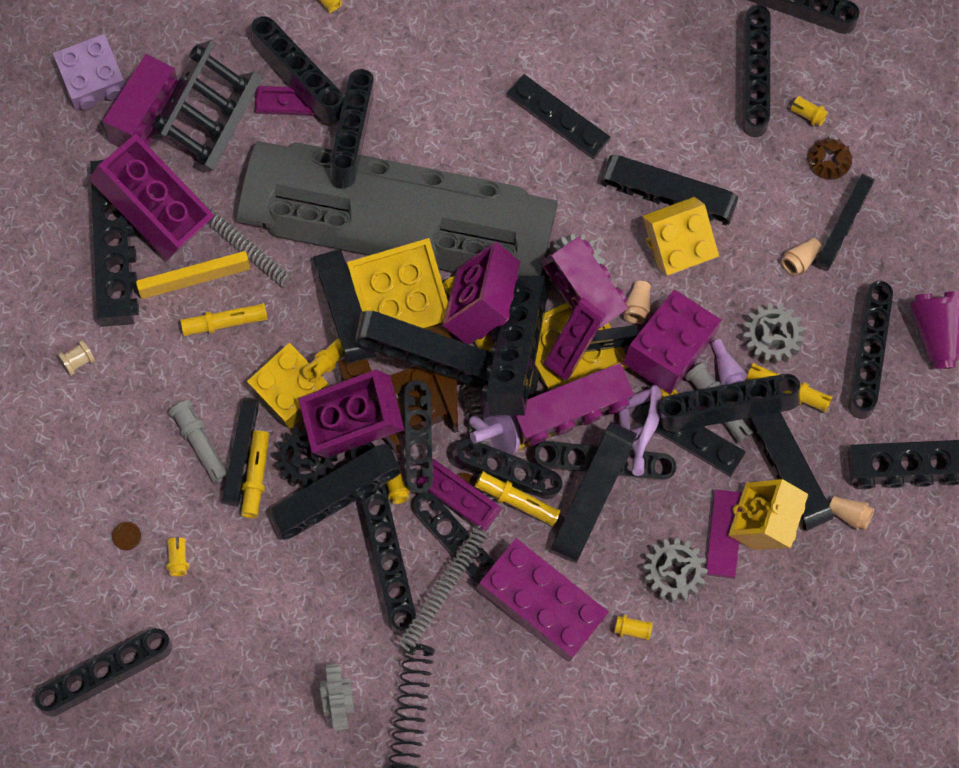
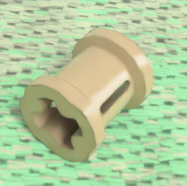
[57,340,95,376]

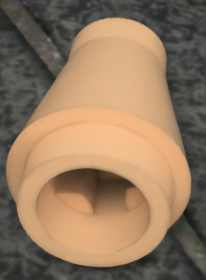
[781,238,823,276]
[623,281,651,325]
[830,496,874,530]

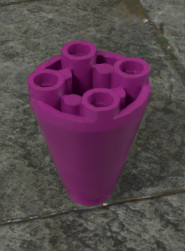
[910,291,959,370]

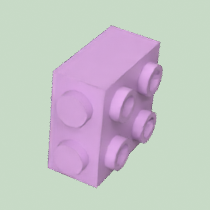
[53,34,125,110]

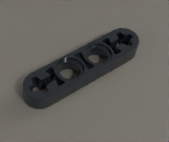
[816,173,875,271]
[404,380,433,494]
[223,397,259,506]
[453,439,563,499]
[413,492,495,584]

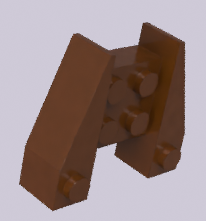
[337,324,458,454]

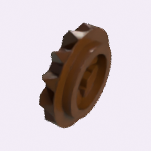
[808,136,853,180]

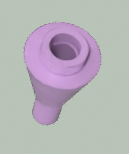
[711,339,747,385]

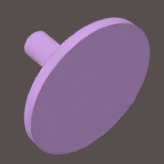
[469,403,520,455]

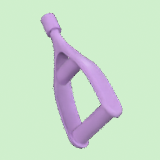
[619,385,662,476]

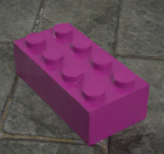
[88,134,215,261]
[514,363,634,447]
[476,538,609,662]

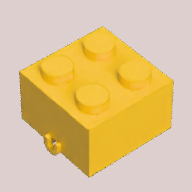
[642,197,719,275]
[247,342,330,429]
[728,479,808,550]

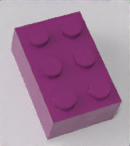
[103,54,178,147]
[540,236,628,328]
[443,242,520,345]
[623,289,722,394]
[299,369,404,458]

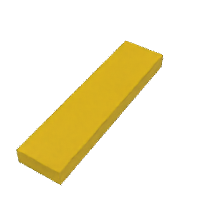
[136,251,251,299]

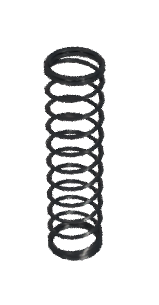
[387,644,435,768]

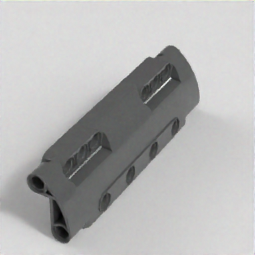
[237,141,558,276]

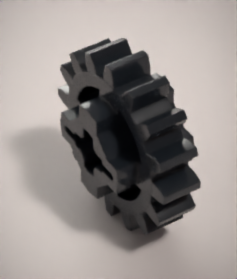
[274,426,338,488]

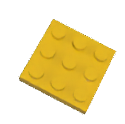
[347,238,448,329]
[534,303,628,391]

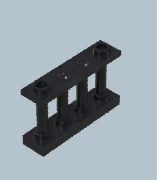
[149,40,262,173]

